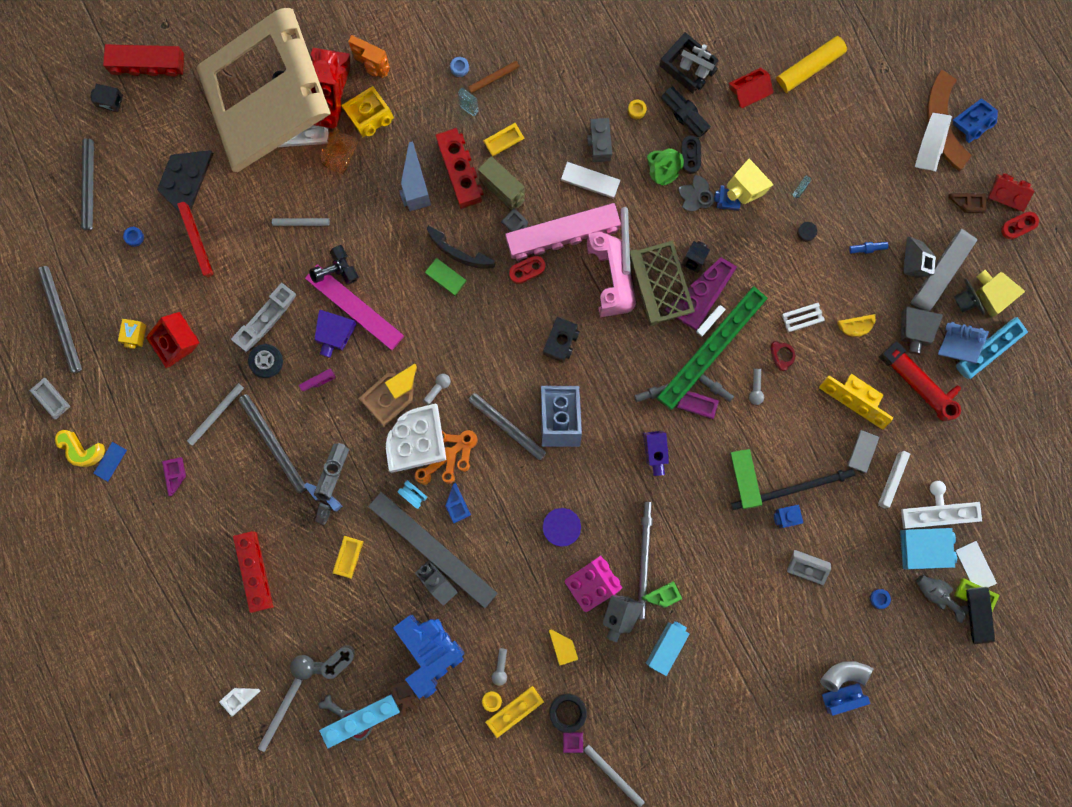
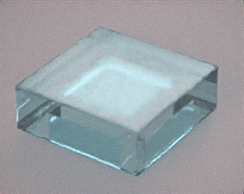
[792,175,811,198]

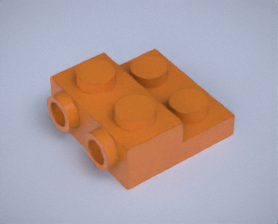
[348,35,390,78]

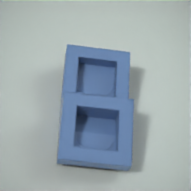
[304,483,343,511]

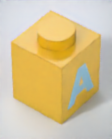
[118,319,147,349]

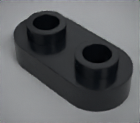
[681,136,701,174]

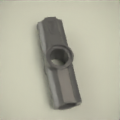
[314,443,349,501]

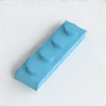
[319,694,400,748]

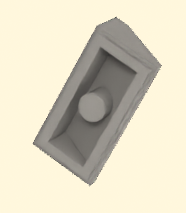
[787,550,831,585]

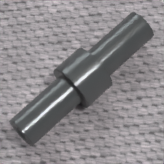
[699,374,734,402]
[634,384,668,402]

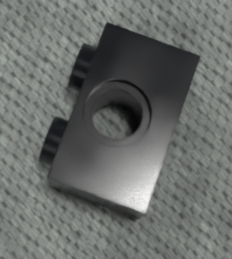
[543,317,580,363]

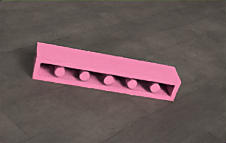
[505,203,621,260]

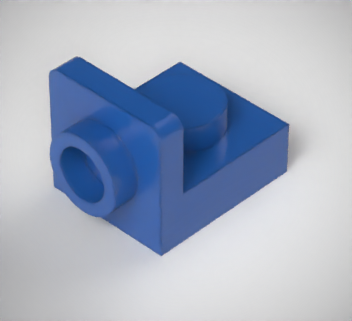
[714,185,741,211]
[774,505,803,528]

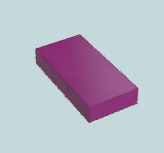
[676,391,719,420]

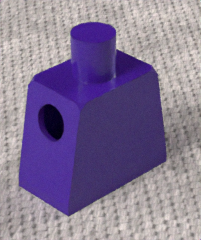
[315,310,357,358]
[643,431,669,476]

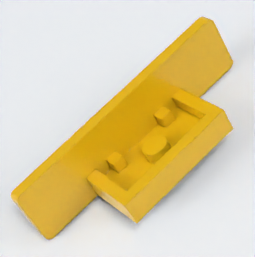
[819,374,893,430]

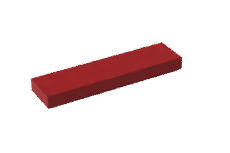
[177,202,213,278]

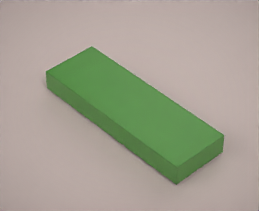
[730,449,762,509]

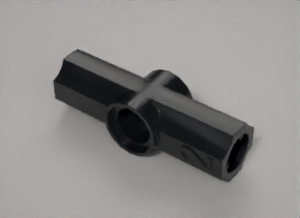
[661,86,711,139]

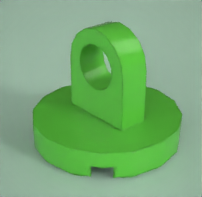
[647,149,684,185]

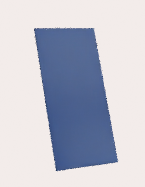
[93,442,127,482]

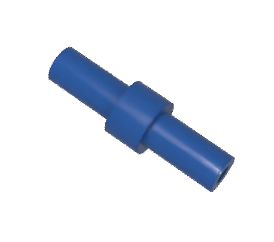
[849,242,888,254]

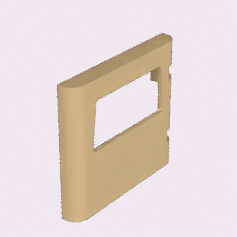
[197,8,331,172]

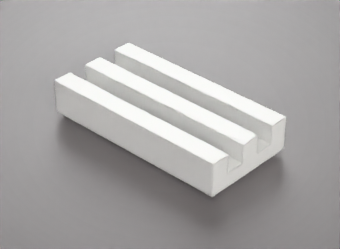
[782,303,825,333]

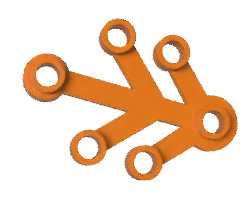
[415,430,478,485]

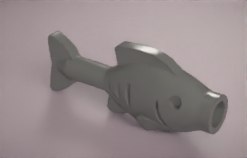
[916,574,968,623]

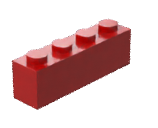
[103,44,184,77]

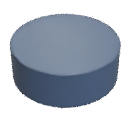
[450,57,469,77]

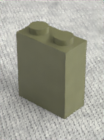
[478,156,525,210]

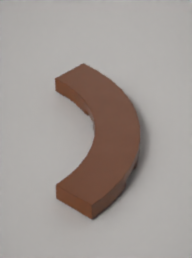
[927,70,972,172]

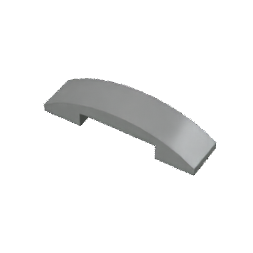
[231,282,296,352]

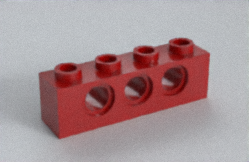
[435,128,484,209]
[233,531,274,613]

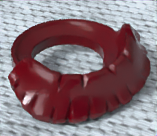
[771,341,796,371]

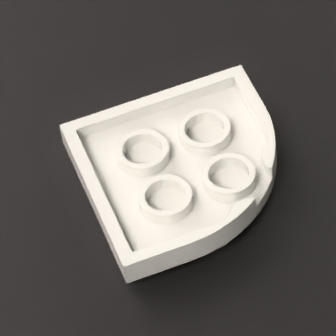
[386,404,446,473]

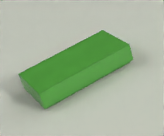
[425,258,467,296]

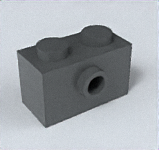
[587,118,612,162]

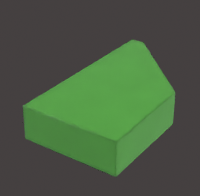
[641,581,682,608]

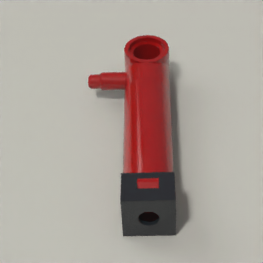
[879,341,961,422]

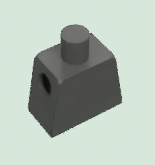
[901,307,943,354]
[603,595,644,642]

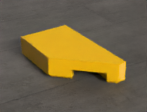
[385,364,417,399]
[549,629,578,665]

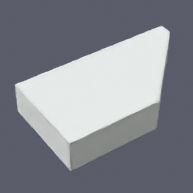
[219,688,260,716]

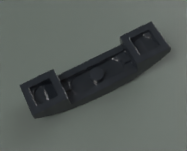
[427,225,495,269]

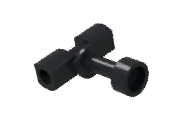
[309,245,359,285]

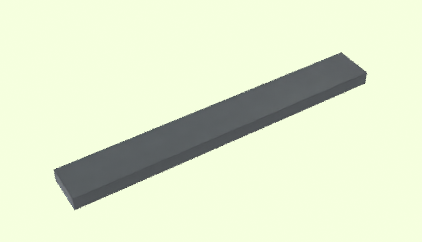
[368,492,498,608]

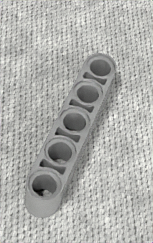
[911,229,977,312]

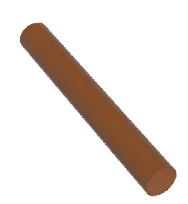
[468,61,520,93]

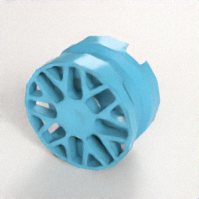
[397,480,428,509]

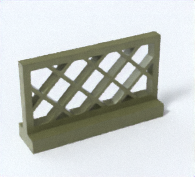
[630,241,695,327]

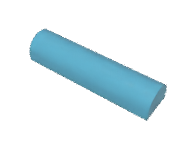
[956,317,1028,379]

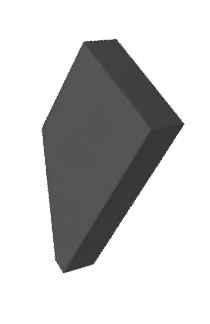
[501,208,528,232]
[315,503,332,525]

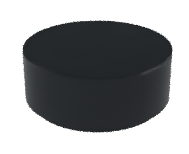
[797,222,817,242]

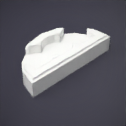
[697,305,726,337]

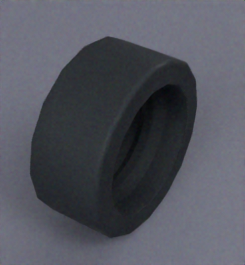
[549,694,587,733]

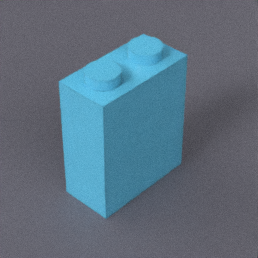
[900,528,957,569]
[646,621,689,676]

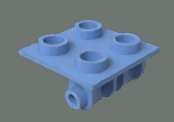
[938,322,989,363]

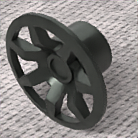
[954,278,985,315]

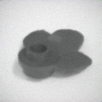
[678,175,714,211]

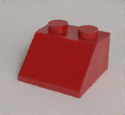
[146,312,200,368]

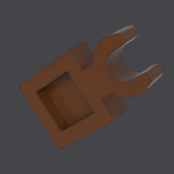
[391,680,417,717]

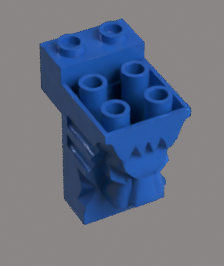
[393,615,465,699]

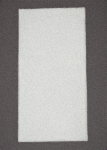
[956,541,997,587]

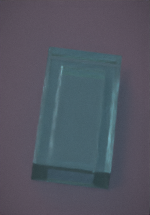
[458,88,479,116]

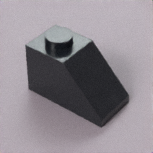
[681,241,710,273]

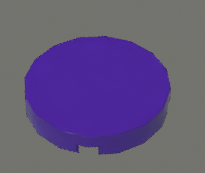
[543,508,581,547]

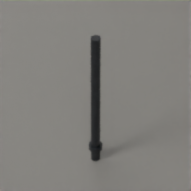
[731,469,855,510]

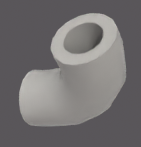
[820,661,874,692]

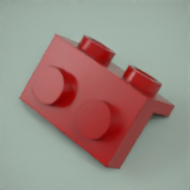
[988,173,1035,212]

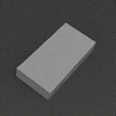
[29,378,71,419]
[847,430,879,473]

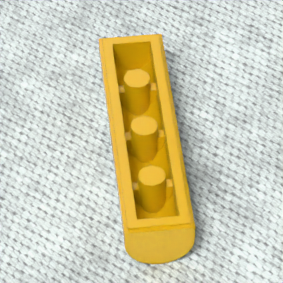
[775,36,847,93]

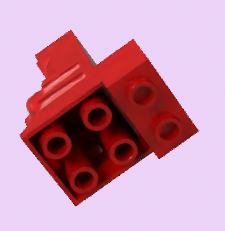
[311,48,351,129]

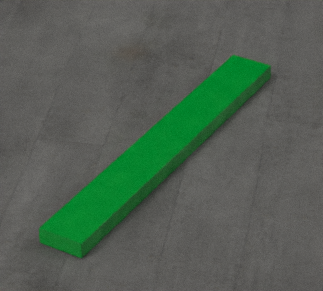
[656,286,768,411]

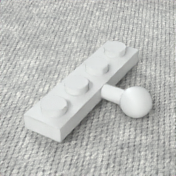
[901,481,982,529]

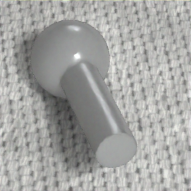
[749,369,764,405]
[423,374,451,405]
[492,648,507,686]

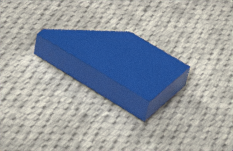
[445,483,471,523]

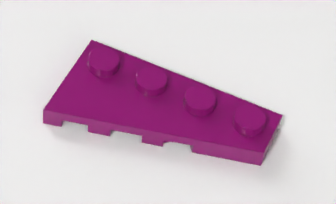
[664,257,737,331]

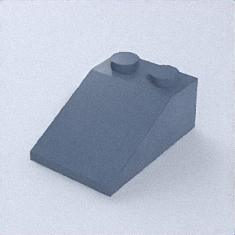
[399,141,431,211]
[541,386,582,447]

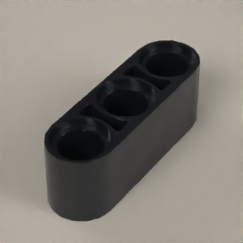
[966,587,995,644]

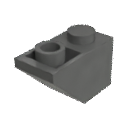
[903,237,936,278]
[415,560,458,606]

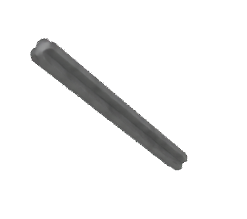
[38,266,82,373]
[239,394,306,493]

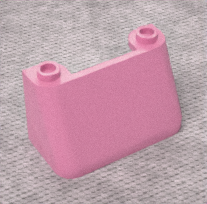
[587,232,636,318]

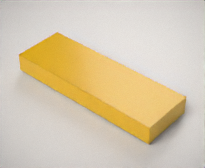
[485,686,544,738]

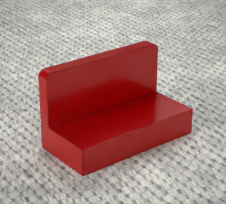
[728,67,774,108]

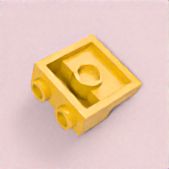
[341,86,394,137]

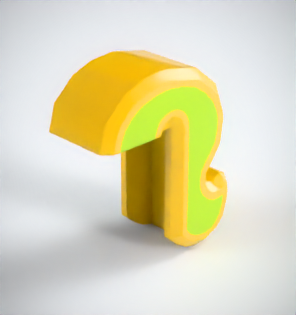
[55,430,105,468]

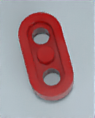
[1001,212,1039,240]
[509,256,545,284]

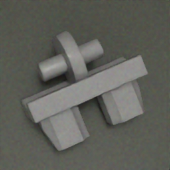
[679,44,714,79]

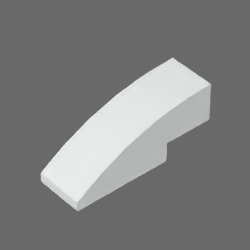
[915,113,952,171]

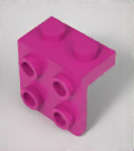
[565,556,622,612]

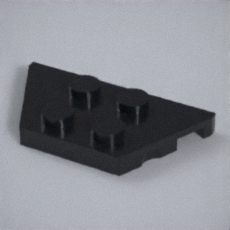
[157,150,214,214]

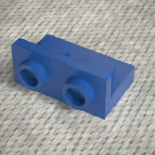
[953,98,998,143]
[822,683,870,716]

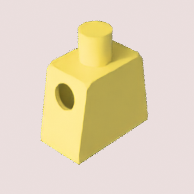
[727,158,773,204]
[976,270,1025,318]

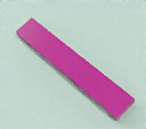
[305,264,404,350]

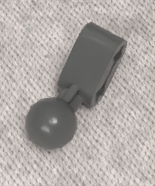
[290,645,355,680]

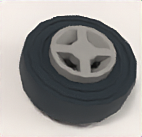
[248,344,283,378]

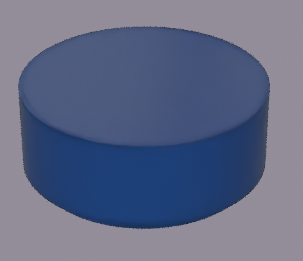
[123,227,144,247]
[870,589,891,609]

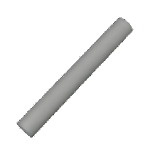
[272,218,330,226]

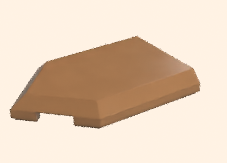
[358,373,414,427]

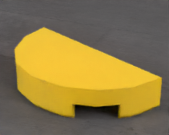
[837,314,876,337]

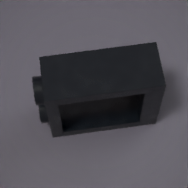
[659,32,719,94]

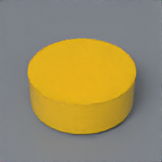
[628,99,647,120]
[482,691,502,712]

